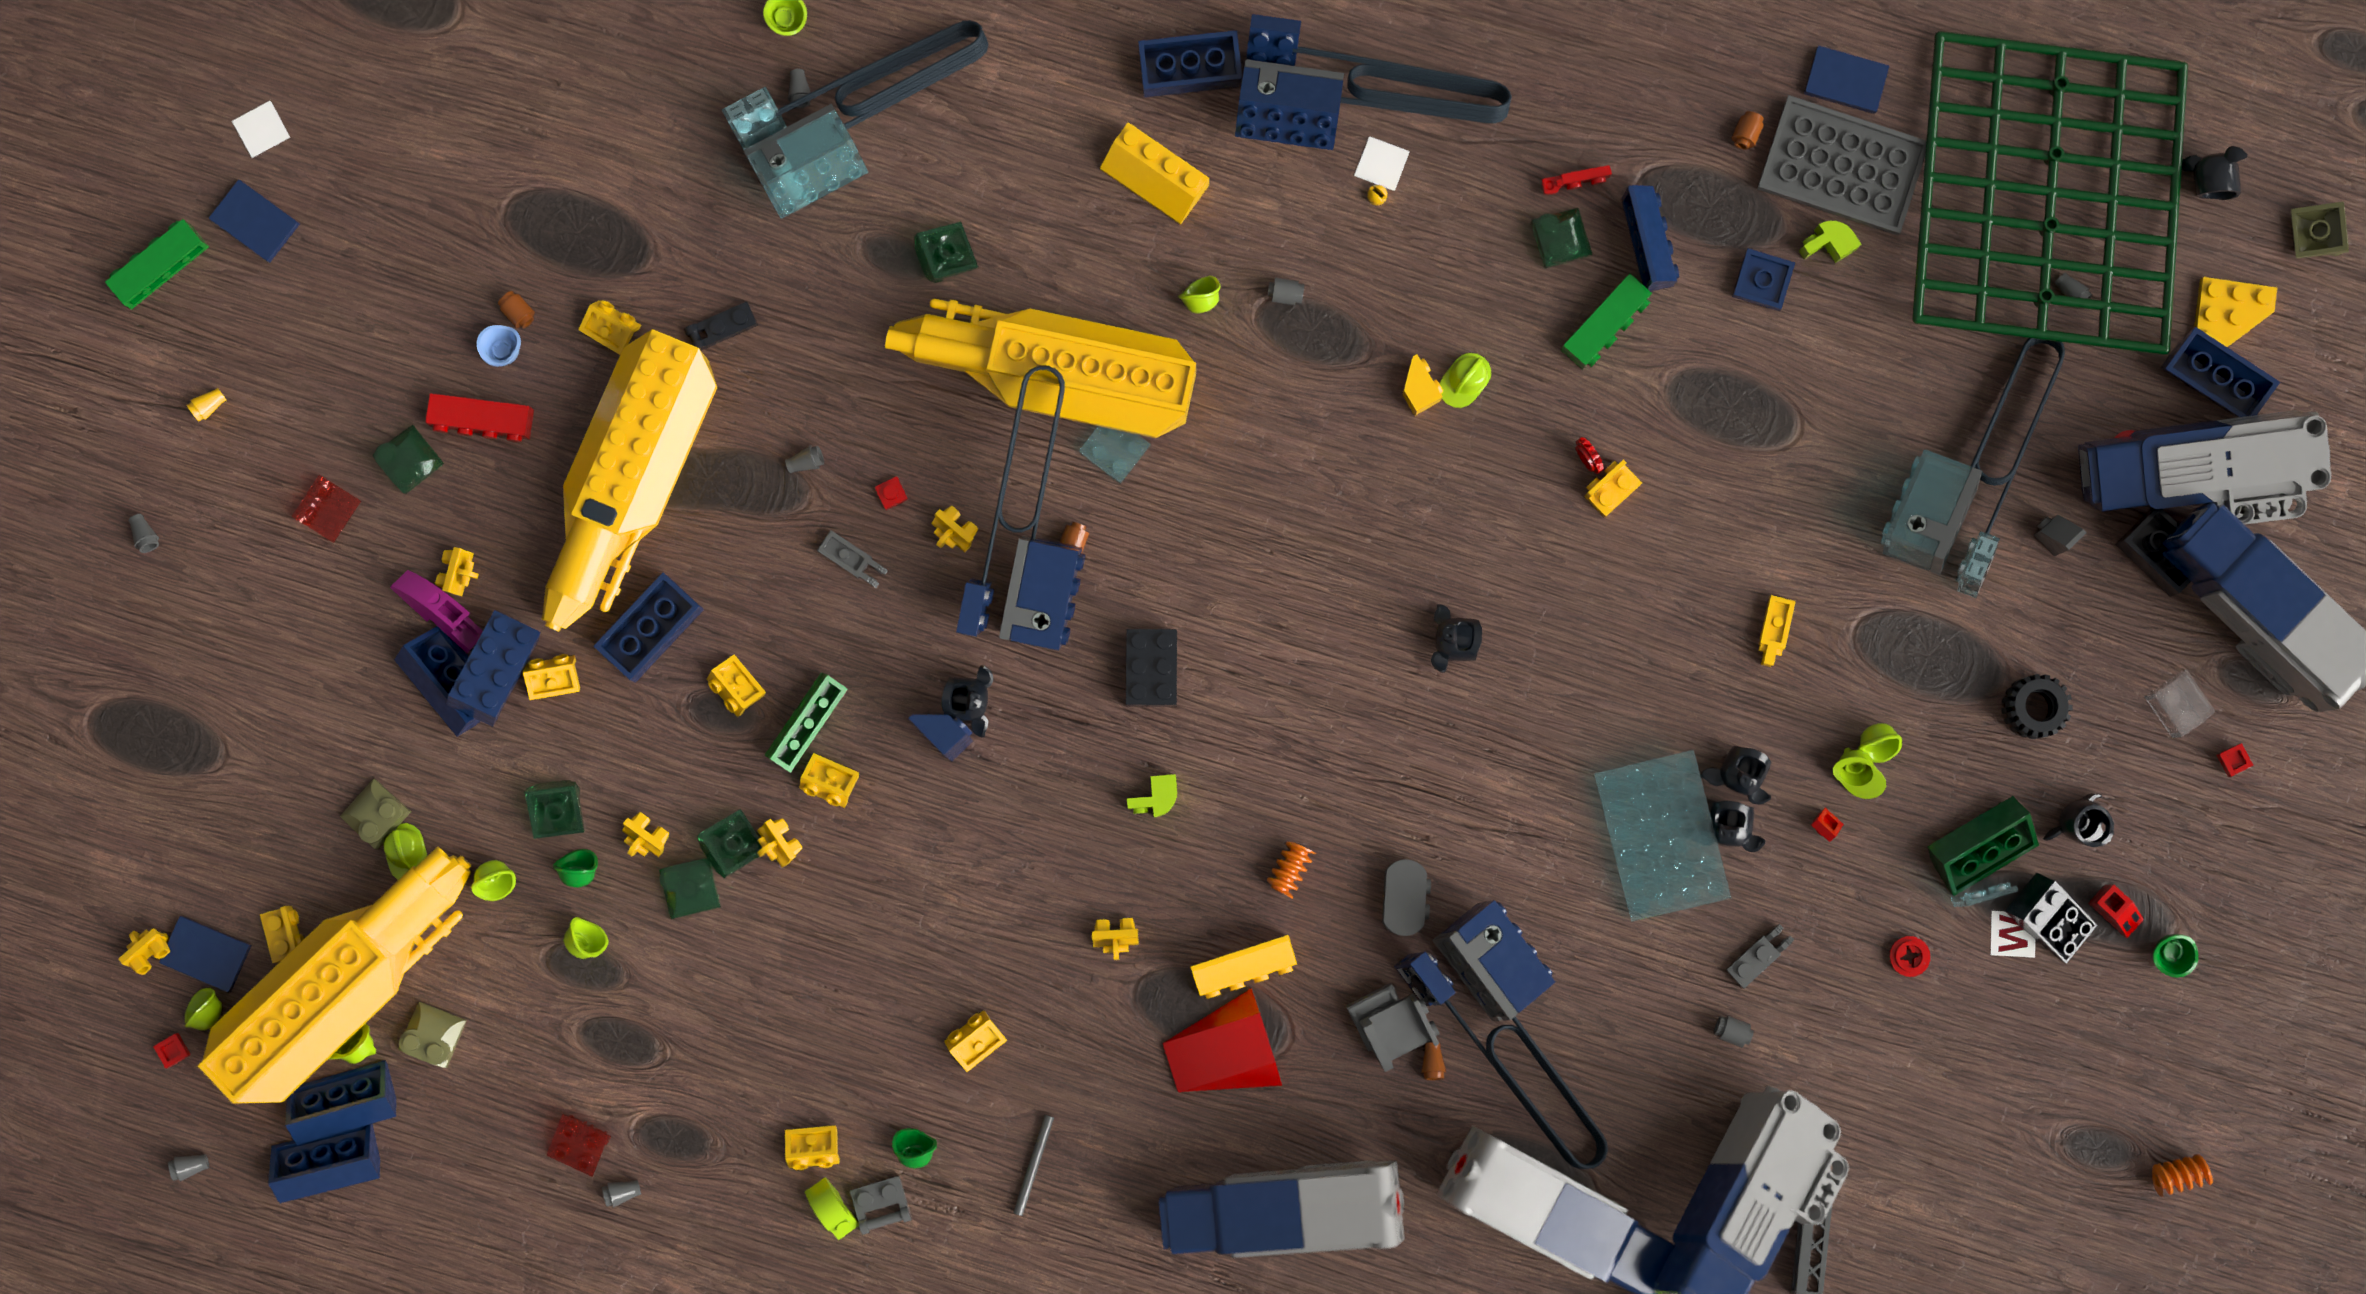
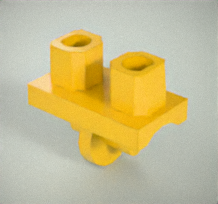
[931,506,978,552]
[435,547,479,596]
[622,812,669,858]
[757,818,802,868]
[1092,918,1139,960]
[118,928,170,975]

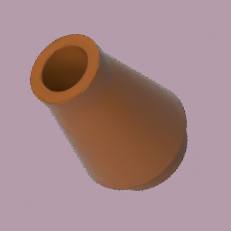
[1421,1043,1447,1080]

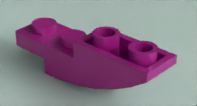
[390,570,483,653]

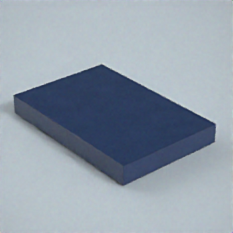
[1804,45,1889,114]
[209,179,300,263]
[159,916,252,992]

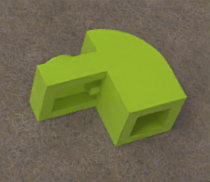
[1799,221,1862,263]
[1127,774,1177,818]
[805,1177,859,1240]

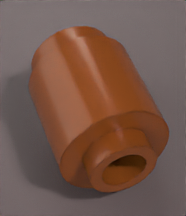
[1732,111,1764,150]
[498,291,535,328]
[1059,522,1089,553]

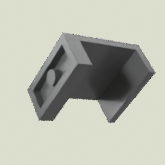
[1359,994,1440,1072]

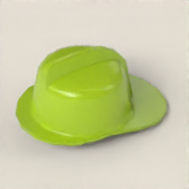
[1440,353,1491,408]
[1833,747,1886,799]
[384,823,428,880]
[329,1023,376,1064]

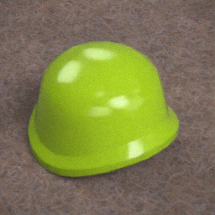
[763,0,807,36]
[1178,276,1220,314]
[1858,723,1902,763]
[471,860,516,901]
[563,917,608,959]
[184,988,222,1031]

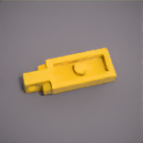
[1759,595,1795,667]

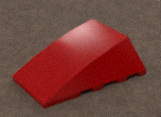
[1163,988,1282,1092]

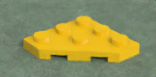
[2194,277,2277,347]

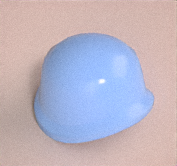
[477,325,521,367]

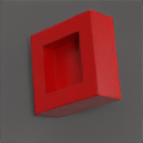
[875,476,908,510]
[2216,743,2254,777]
[1811,807,1844,842]
[153,1033,191,1069]

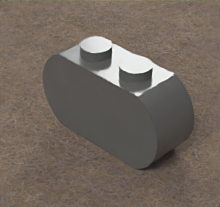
[1382,859,1431,936]

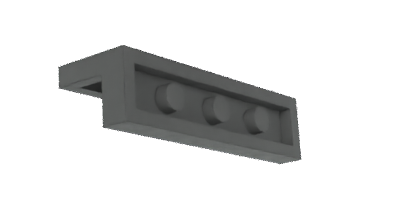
[1791,1206,1832,1294]

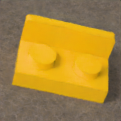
[578,300,641,355]
[1584,459,1642,518]
[523,654,580,700]
[707,655,766,717]
[799,753,859,808]
[260,906,304,963]
[944,1011,1007,1072]
[785,1125,840,1170]

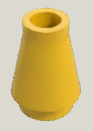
[186,388,226,422]

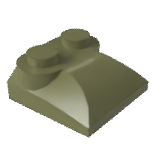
[2291,201,2349,258]
[340,778,412,850]
[398,1002,467,1068]

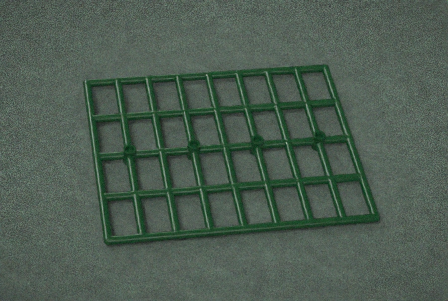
[1912,31,2188,355]

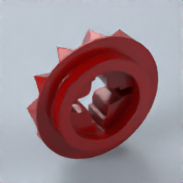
[1575,437,1604,474]
[1889,936,1931,977]

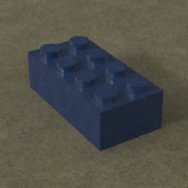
[1138,30,1243,97]
[594,572,704,683]
[446,610,541,727]

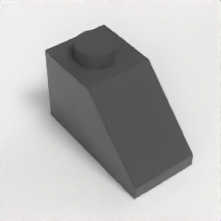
[2034,515,2087,556]

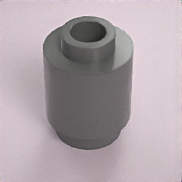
[1267,277,1304,305]
[1713,1015,1754,1048]

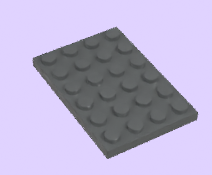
[1757,95,1926,236]

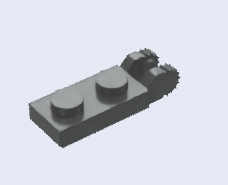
[817,530,888,588]
[1725,924,1794,989]

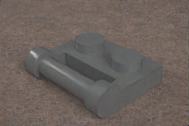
[850,1175,912,1235]

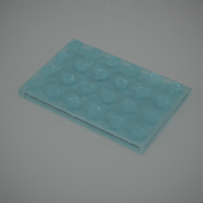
[1595,750,1732,922]

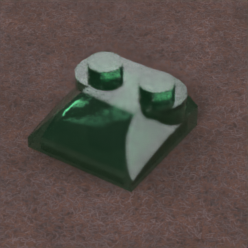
[1531,208,1593,269]
[914,222,978,283]
[372,425,444,495]
[524,780,585,839]
[697,809,762,878]
[659,858,721,919]

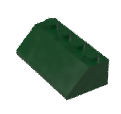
[1927,796,2039,897]

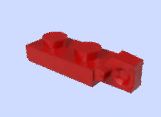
[1541,165,1612,195]

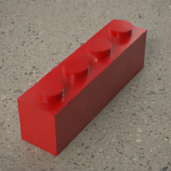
[425,393,534,442]

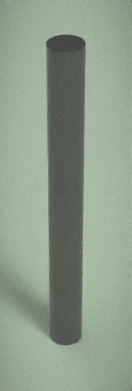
[1013,1115,1054,1216]

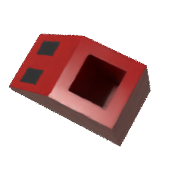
[2088,884,2144,938]

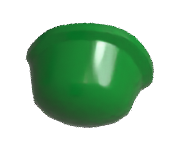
[553,849,598,888]
[2152,934,2199,978]
[892,1128,937,1169]

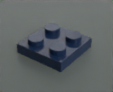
[1732,248,1795,311]

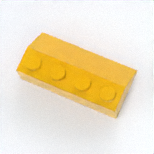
[1100,122,1209,225]
[1191,935,1297,999]

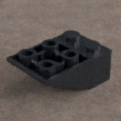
[2005,873,2097,964]

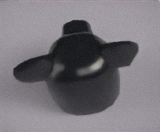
[2181,146,2248,200]
[1431,604,1482,673]
[941,665,994,738]
[1700,746,1772,805]
[2043,793,2114,847]
[1692,800,1766,852]

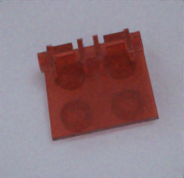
[292,475,361,543]
[547,1114,611,1177]

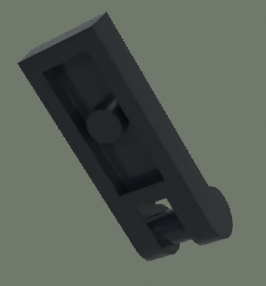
[684,301,758,351]

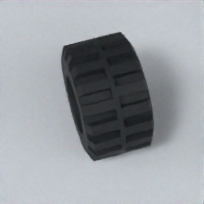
[2001,674,2073,739]

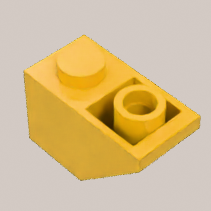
[1402,355,1443,416]

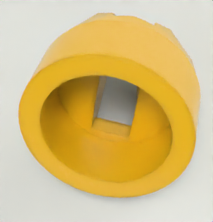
[1367,184,1387,206]

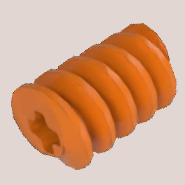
[1267,841,1316,899]
[2152,1154,2213,1197]

